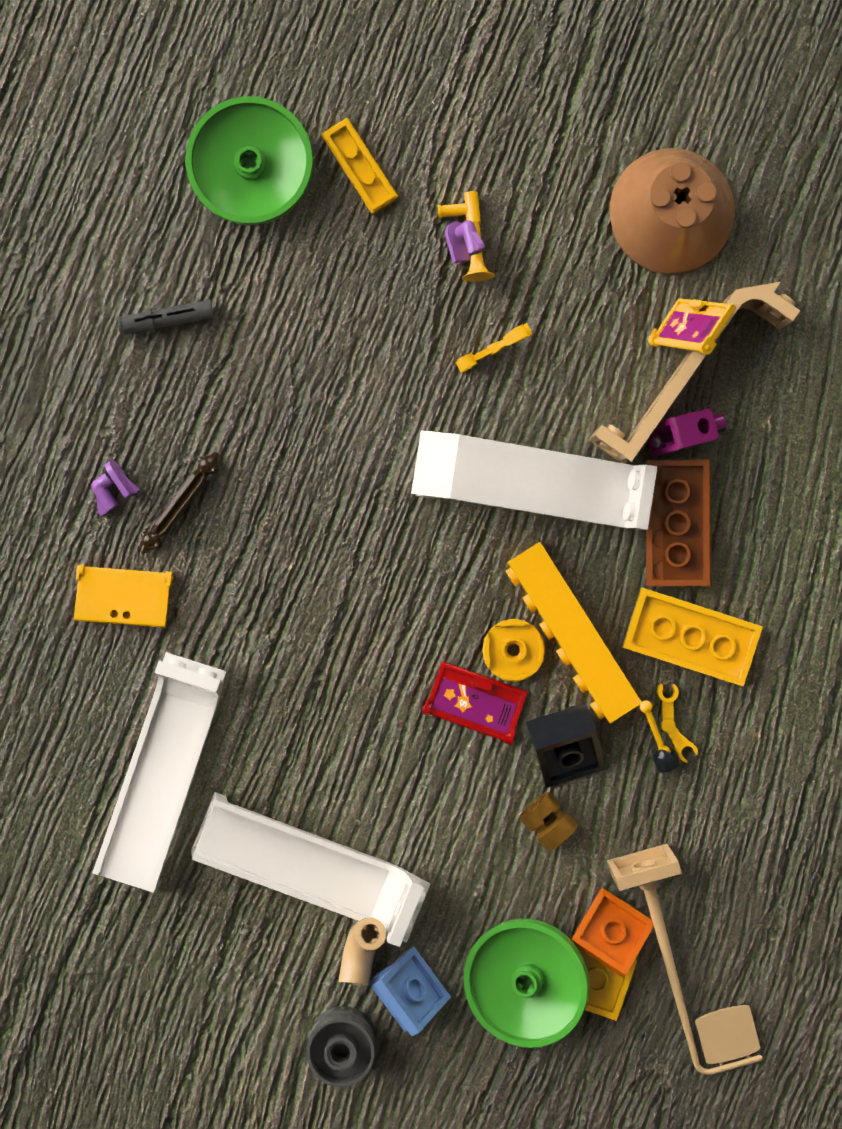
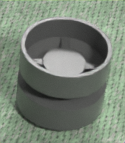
[307,1006,376,1087]

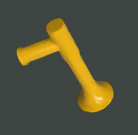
[437,191,495,282]

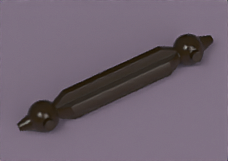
[140,451,219,554]

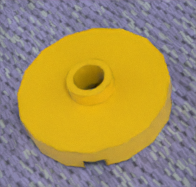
[482,618,545,682]

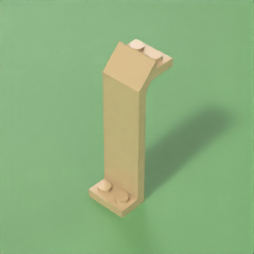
[589,282,800,464]

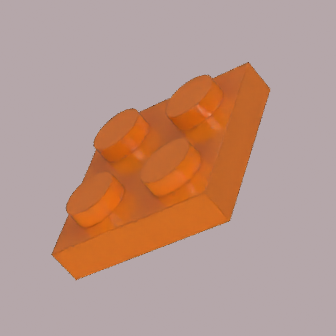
[571,887,654,978]

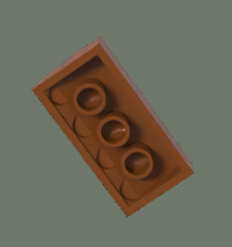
[646,459,712,586]

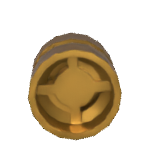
[518,791,578,852]

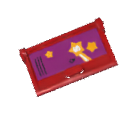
[422,661,528,745]

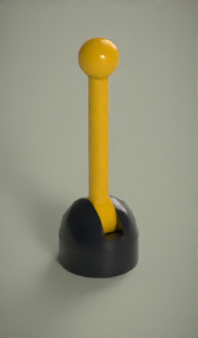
[640,701,681,773]

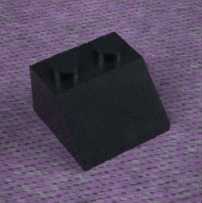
[526,703,606,788]

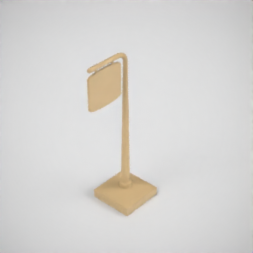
[607,844,763,1075]

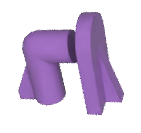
[445,220,485,265]
[91,460,140,516]

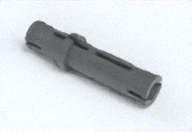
[117,299,214,337]

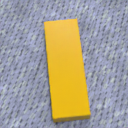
[321,118,398,215]

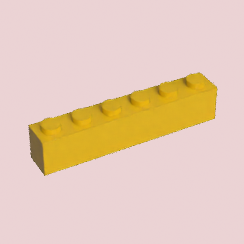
[505,542,641,723]

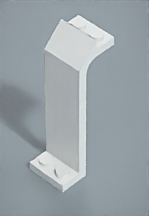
[411,431,657,530]
[93,652,226,893]
[191,792,430,947]

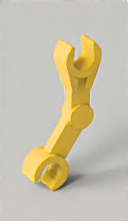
[456,323,533,373]
[656,684,698,763]

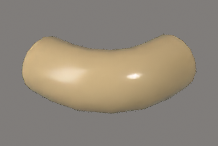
[338,918,386,986]

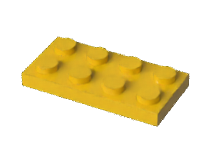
[622,588,763,687]

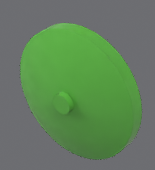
[185,96,313,226]
[463,918,590,1048]

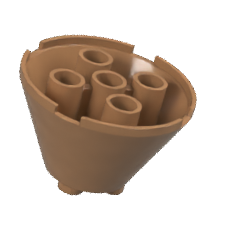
[609,148,735,274]

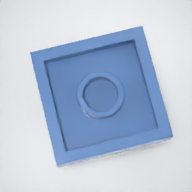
[370,946,451,1036]

